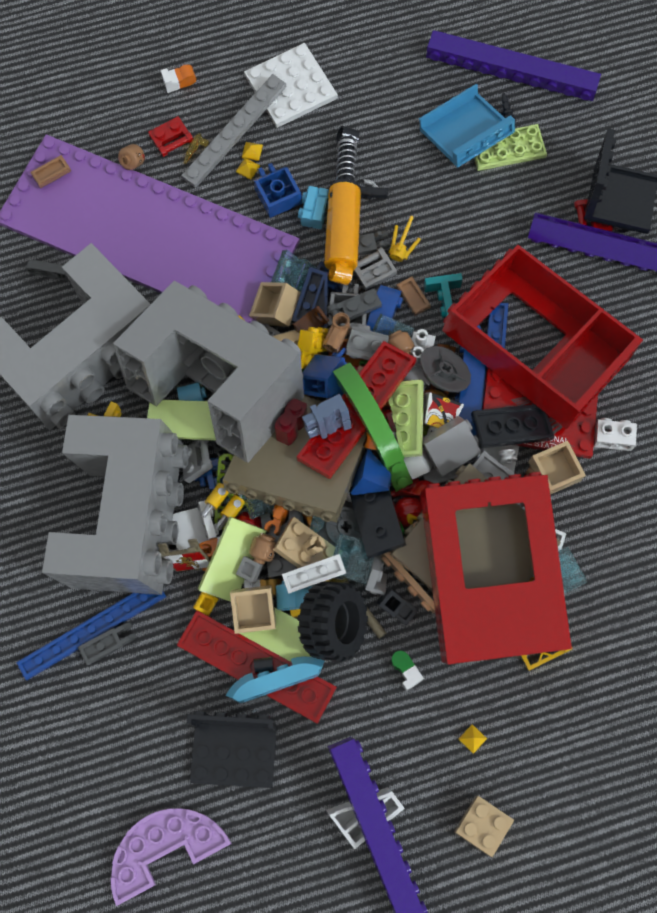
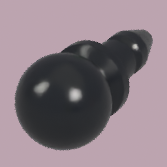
[501,93,516,123]

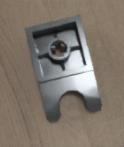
[261,510,304,580]

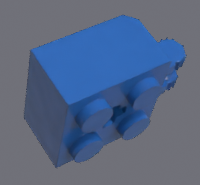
[254,163,302,218]

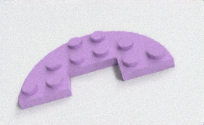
[111,809,232,906]

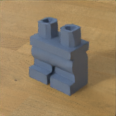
[302,394,352,439]

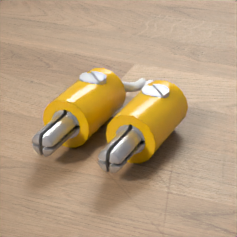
[200,483,245,530]

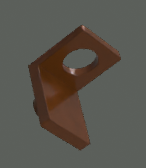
[293,306,329,333]

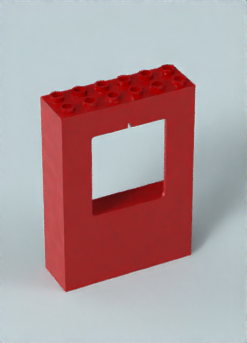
[442,245,643,430]
[420,472,572,664]

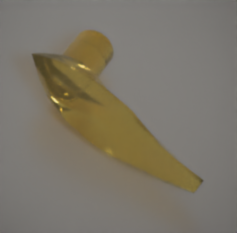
[184,133,209,164]

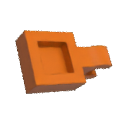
[264,505,289,536]

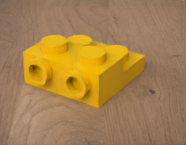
[297,327,329,369]

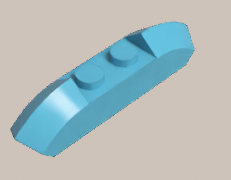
[226,656,325,703]

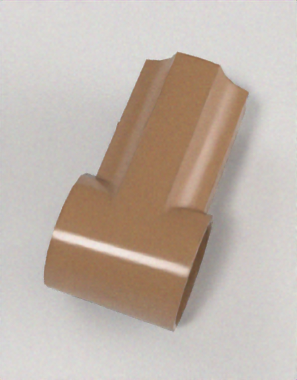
[322,312,351,353]

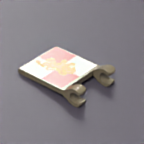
[157,539,210,572]

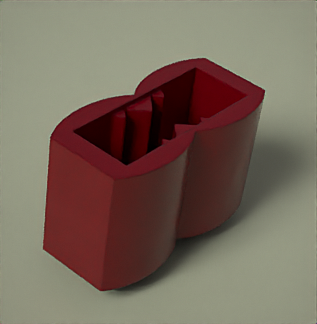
[275,398,308,446]

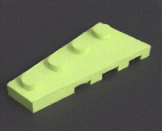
[388,380,424,457]

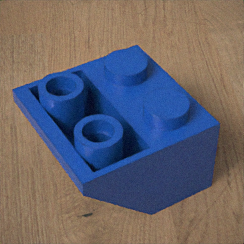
[303,354,345,398]

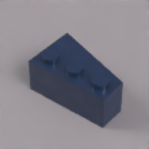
[292,267,328,329]

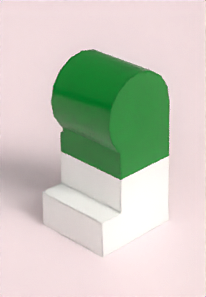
[391,651,424,691]

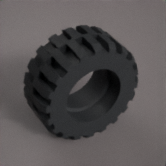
[298,581,368,662]

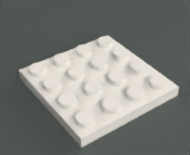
[244,43,338,128]

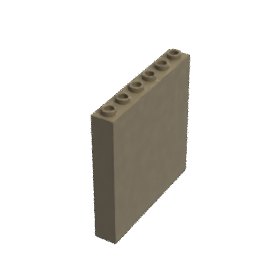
[223,396,367,523]
[390,463,561,591]

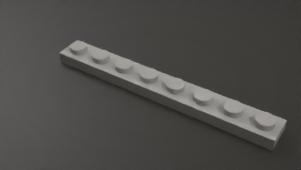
[181,74,287,188]

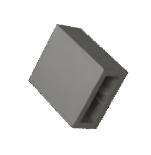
[423,416,482,476]

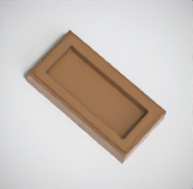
[30,155,71,189]
[396,276,431,316]

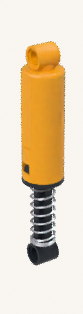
[324,125,361,285]

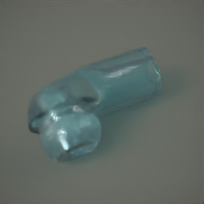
[309,516,325,533]

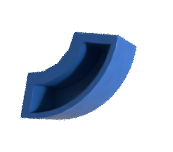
[367,285,403,335]

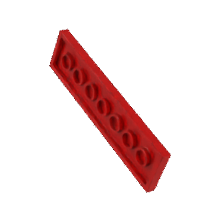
[296,341,416,479]
[177,611,337,724]

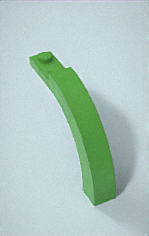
[333,362,413,492]

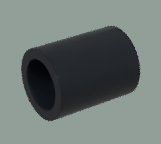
[254,657,274,673]

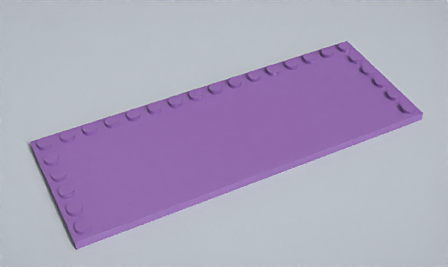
[0,134,300,323]

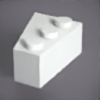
[326,787,405,849]

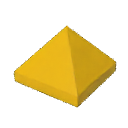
[242,142,263,161]
[236,158,260,180]
[193,592,218,616]
[458,724,487,754]

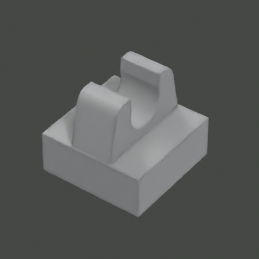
[236,556,263,583]

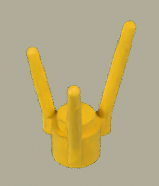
[388,216,421,262]

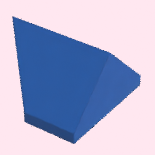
[351,449,392,495]

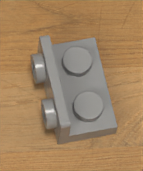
[346,326,389,361]
[365,554,387,595]

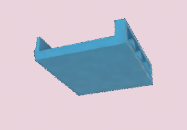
[419,84,515,168]

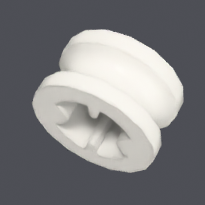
[499,449,517,464]

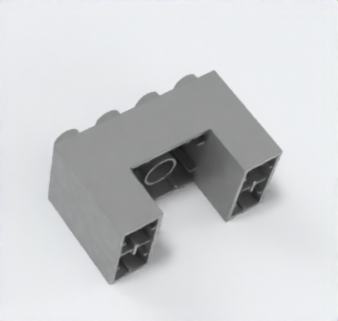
[0,243,151,431]
[113,281,304,463]
[42,415,189,595]

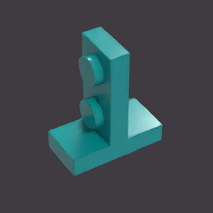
[424,273,463,318]

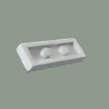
[282,554,347,594]

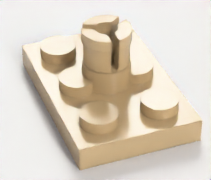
[273,517,341,582]

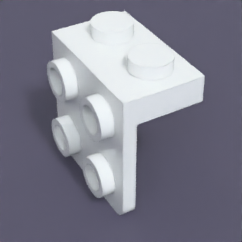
[172,500,219,550]

